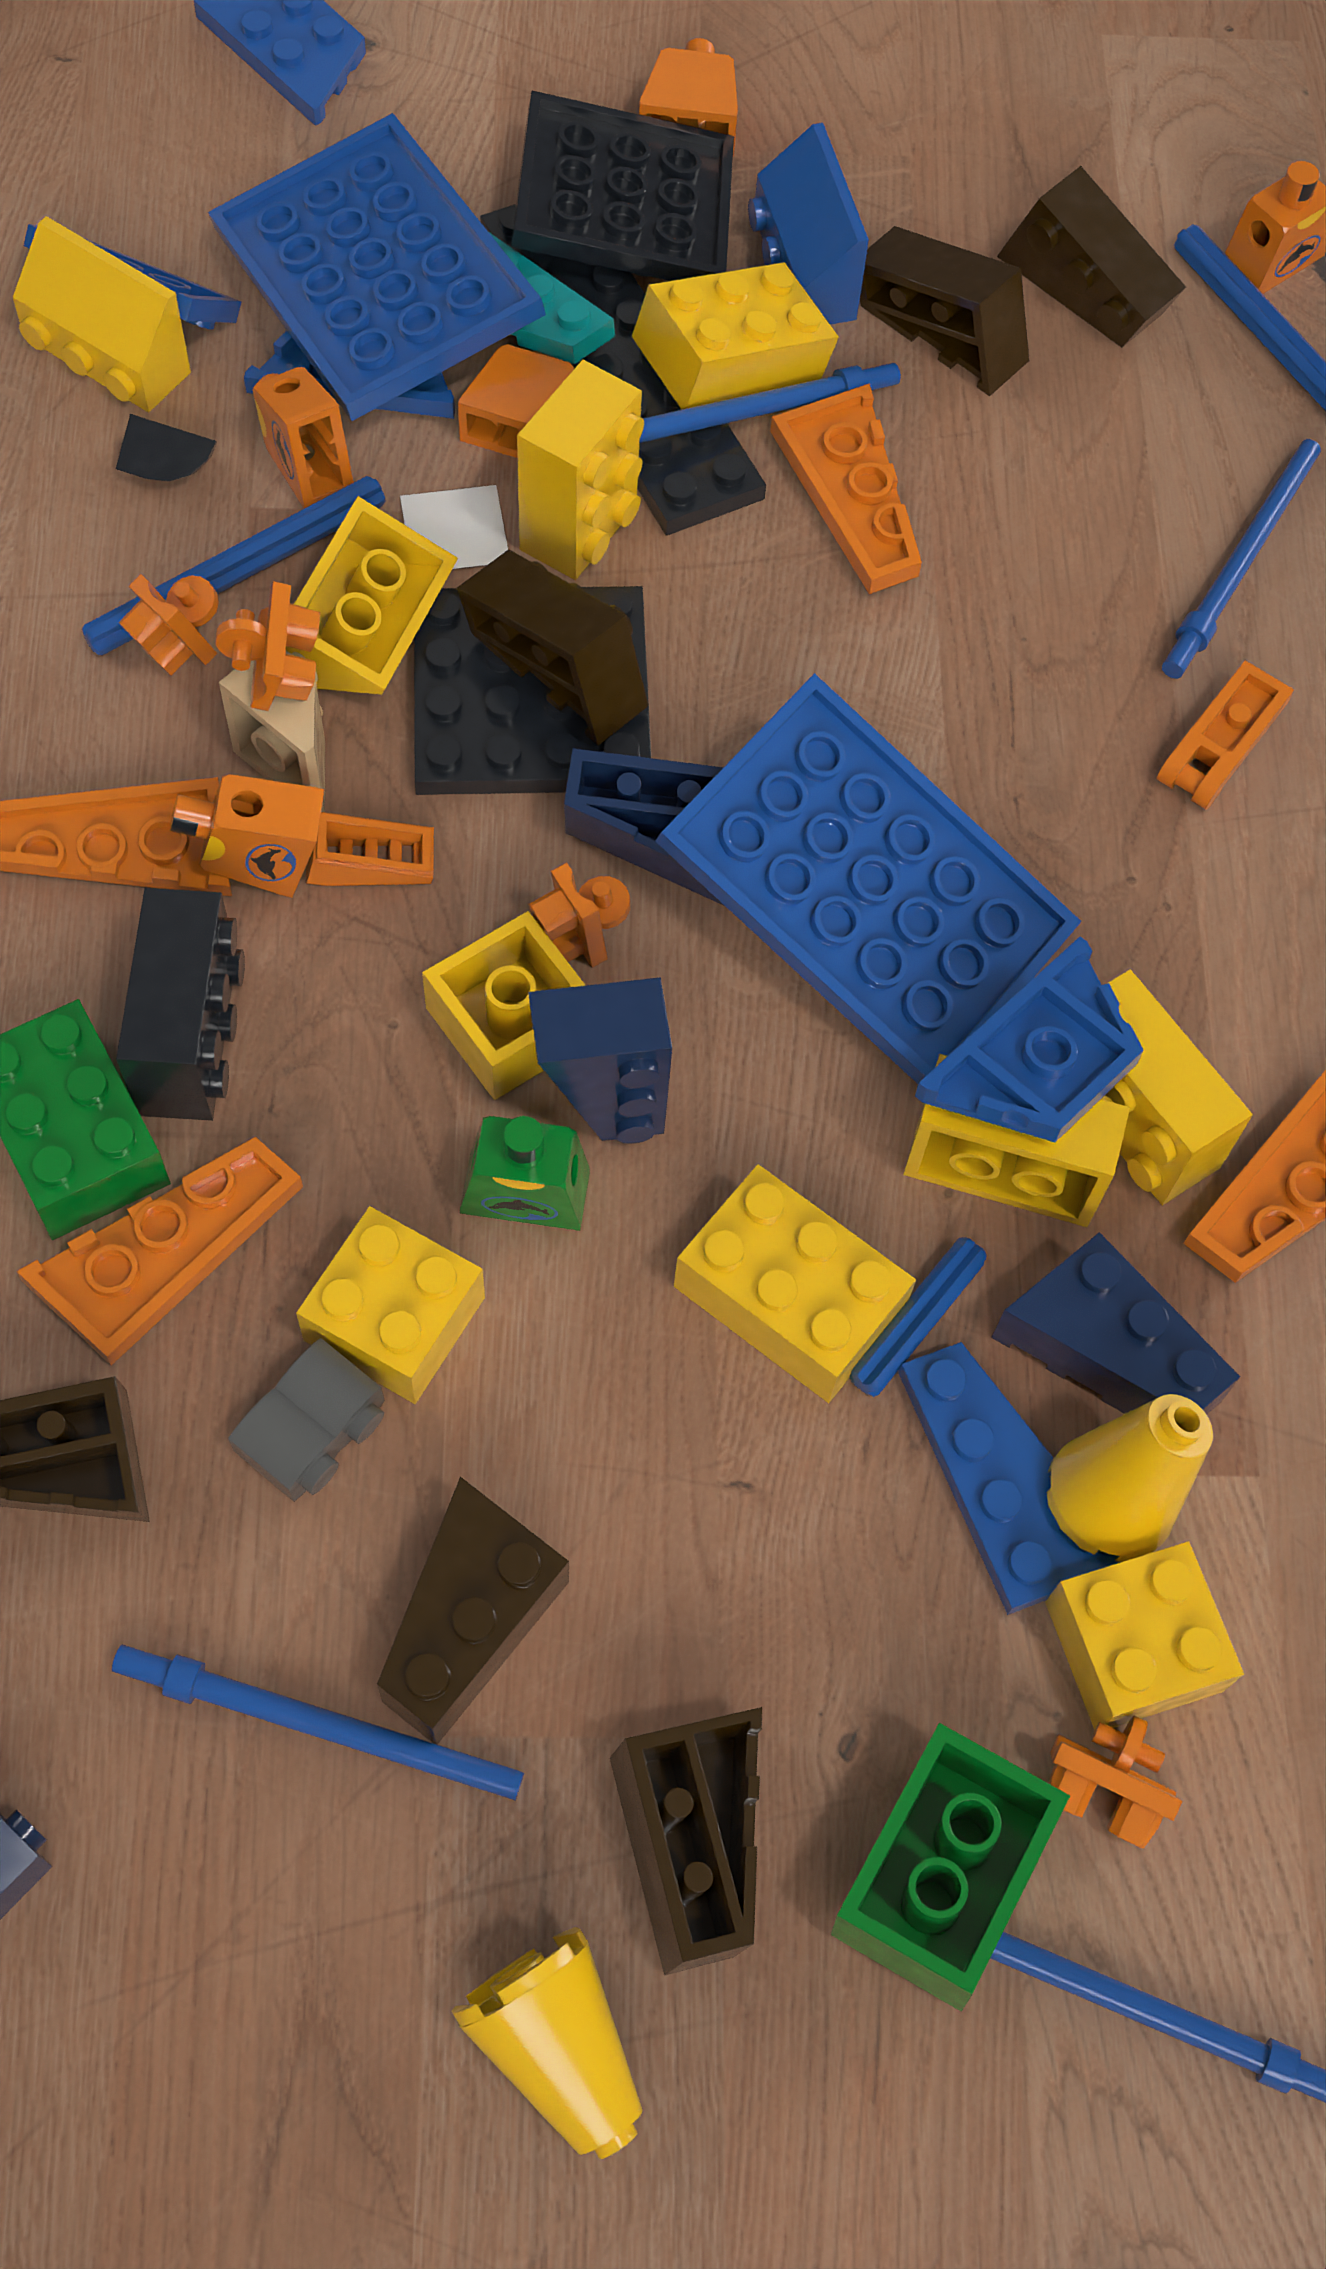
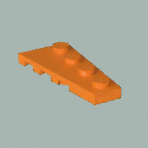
[770,383,922,594]
[0,777,232,896]
[1183,1070,1326,1283]
[16,1137,303,1366]

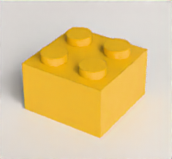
[422,911,586,1100]
[296,1206,485,1404]
[1045,1541,1244,1730]

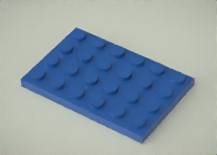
[208,113,546,421]
[655,673,1082,1084]

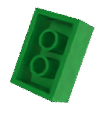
[0,999,171,1241]
[831,1723,1070,2012]

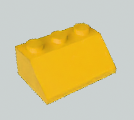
[13,216,191,413]
[286,496,458,695]

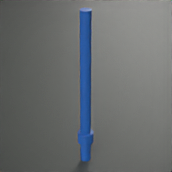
[639,363,901,443]
[1162,439,1321,679]
[112,1644,524,1801]
[990,1932,1326,2103]

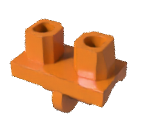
[118,574,219,676]
[216,581,320,711]
[528,862,631,968]
[1049,1715,1183,1849]

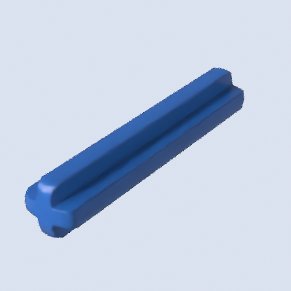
[849,1237,987,1397]

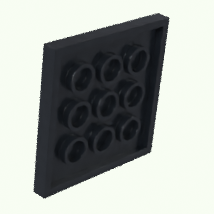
[511,90,734,281]
[414,586,651,795]

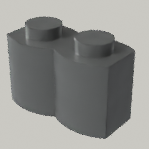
[228,1338,385,1502]

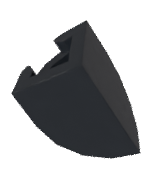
[116,414,217,482]

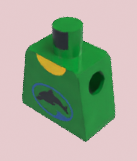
[460,1116,590,1231]

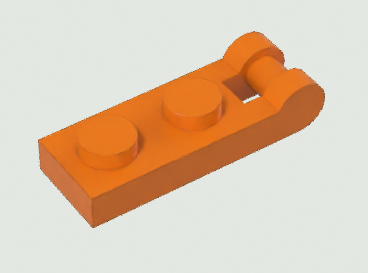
[1156,660,1294,810]

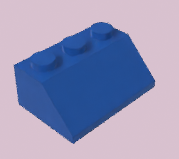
[748,123,869,325]

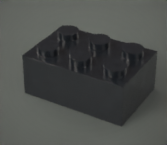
[116,888,245,1121]

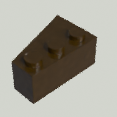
[997,166,1186,348]
[860,226,1030,396]
[457,549,649,746]
[0,1376,150,1522]
[377,1476,569,1745]
[610,1707,762,1976]

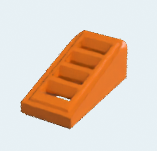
[306,812,434,886]

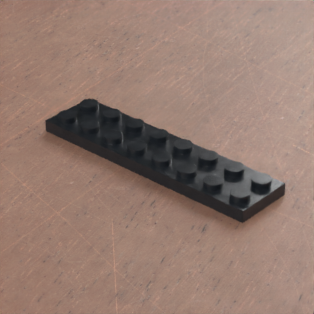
[480,204,766,536]

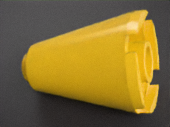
[1046,1394,1213,1562]
[451,1927,643,2159]

